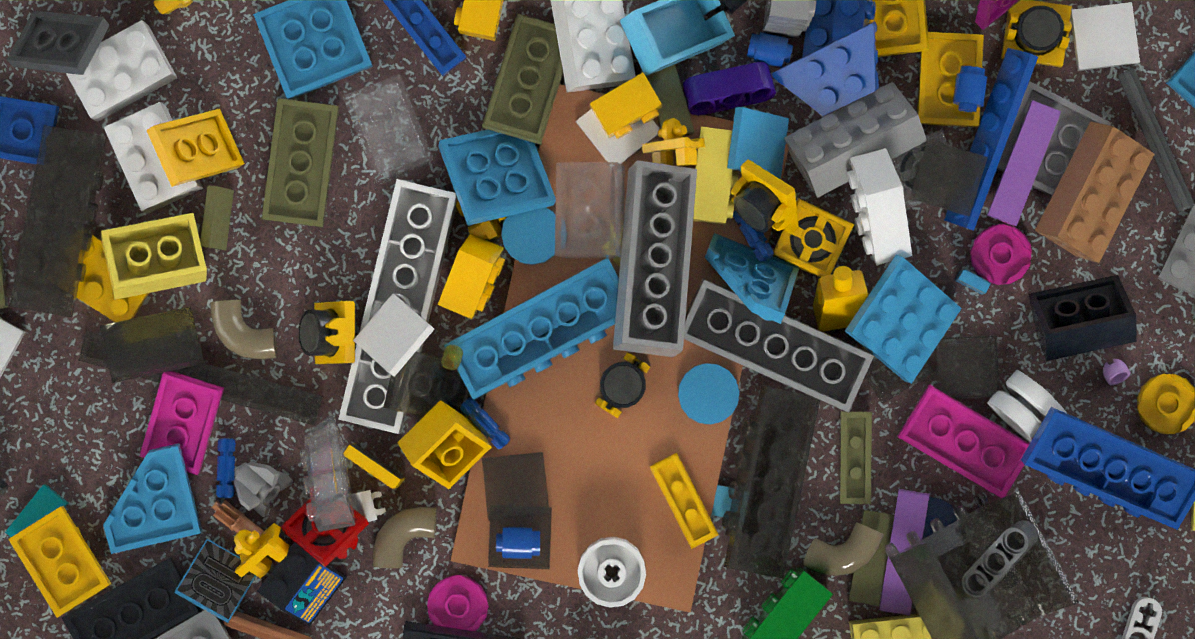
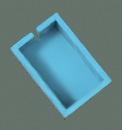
[619,0,735,76]

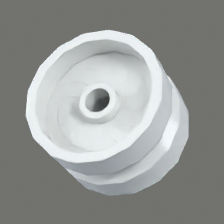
[987,370,1066,442]
[578,537,646,608]

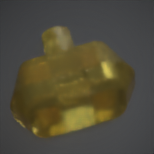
[441,345,463,370]

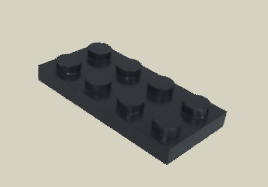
[61,557,200,639]

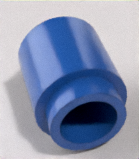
[747,32,793,68]
[953,66,987,112]
[496,527,540,559]

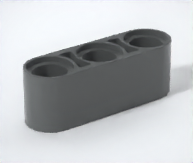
[962,520,1038,597]

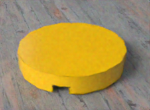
[1137,374,1195,434]

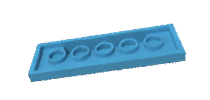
[444,258,619,400]

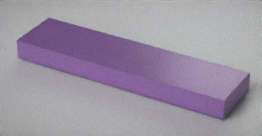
[987,100,1061,226]
[879,489,929,615]

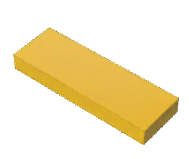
[649,452,719,549]

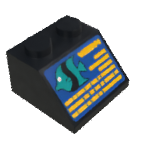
[257,542,347,626]

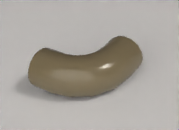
[210,300,277,360]
[372,507,437,568]
[803,522,884,576]

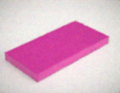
[897,384,1030,499]

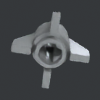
[234,461,293,517]

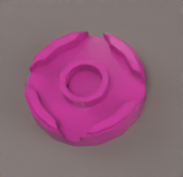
[970,224,1032,285]
[427,575,489,631]

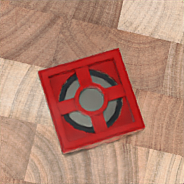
[281,484,369,567]

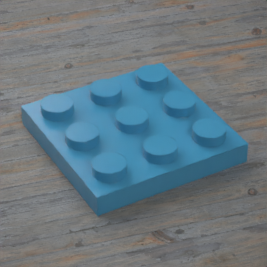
[253,0,373,100]
[438,130,556,226]
[845,255,962,384]

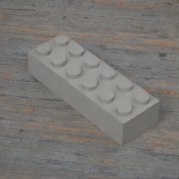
[613,160,697,357]
[684,278,874,412]

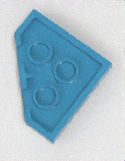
[705,233,799,324]
[103,443,202,554]

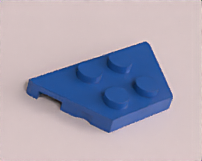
[771,21,879,116]

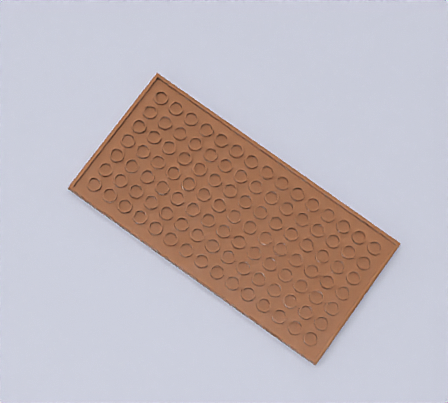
[451,84,791,612]

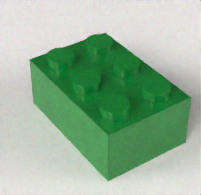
[742,567,833,639]

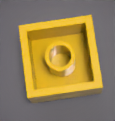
[438,233,506,319]
[397,400,492,489]

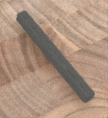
[1118,69,1194,212]

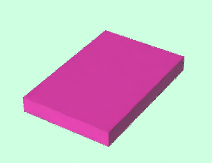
[139,369,224,475]

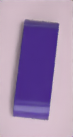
[683,62,776,116]

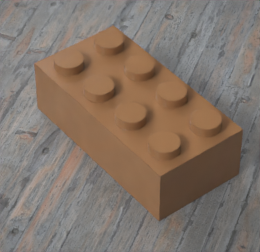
[1035,121,1154,263]

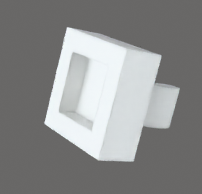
[346,490,386,522]

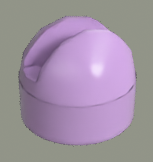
[1103,358,1130,385]

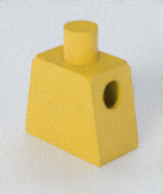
[813,266,869,332]

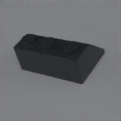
[1029,275,1137,361]

